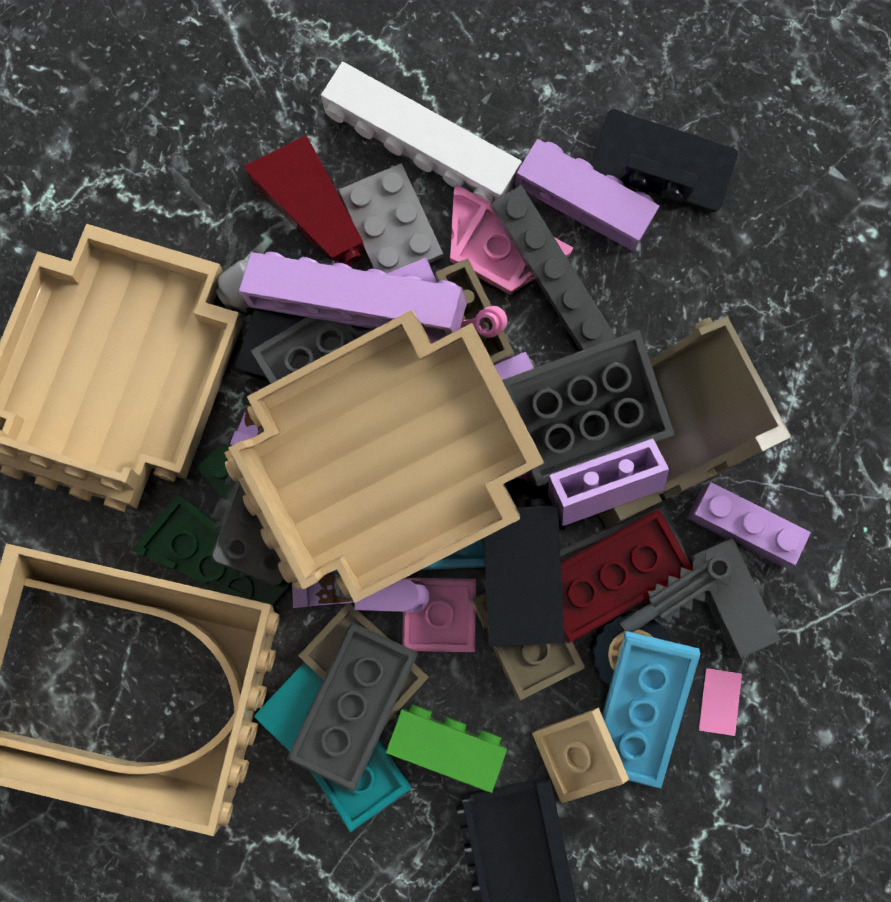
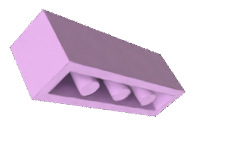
[515,139,659,252]

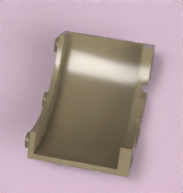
[598,316,791,528]

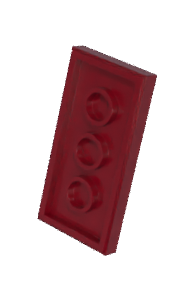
[561,509,692,644]

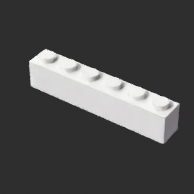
[321,61,522,203]

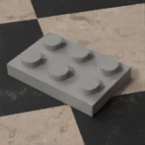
[339,163,443,274]

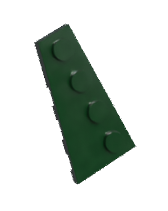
[132,494,291,607]

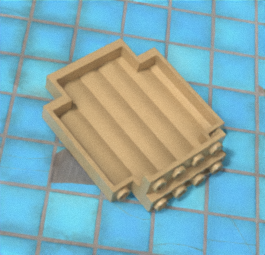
[0,224,243,512]
[224,310,544,603]

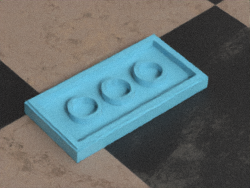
[602,631,701,788]

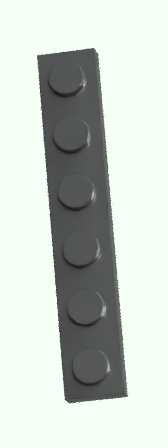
[490,185,617,351]

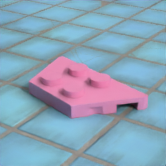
[450,184,573,295]

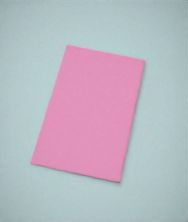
[699,668,742,736]

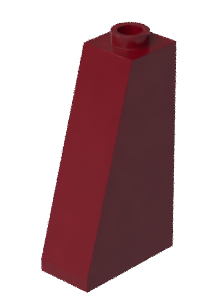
[244,135,366,266]

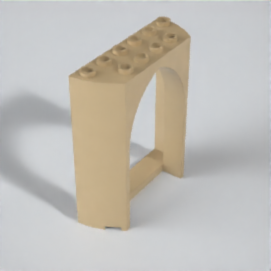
[0,543,279,836]

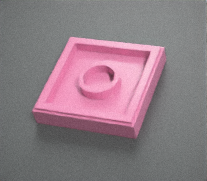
[402,578,476,652]

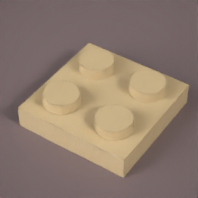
[532,708,629,804]

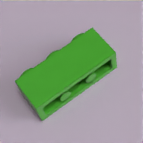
[386,704,507,793]

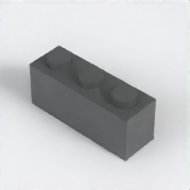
[688,538,781,658]

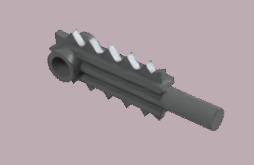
[620,548,739,633]

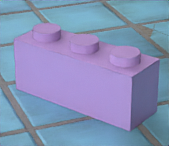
[548,438,669,526]
[686,482,811,567]

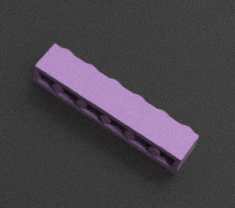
[239,252,467,340]

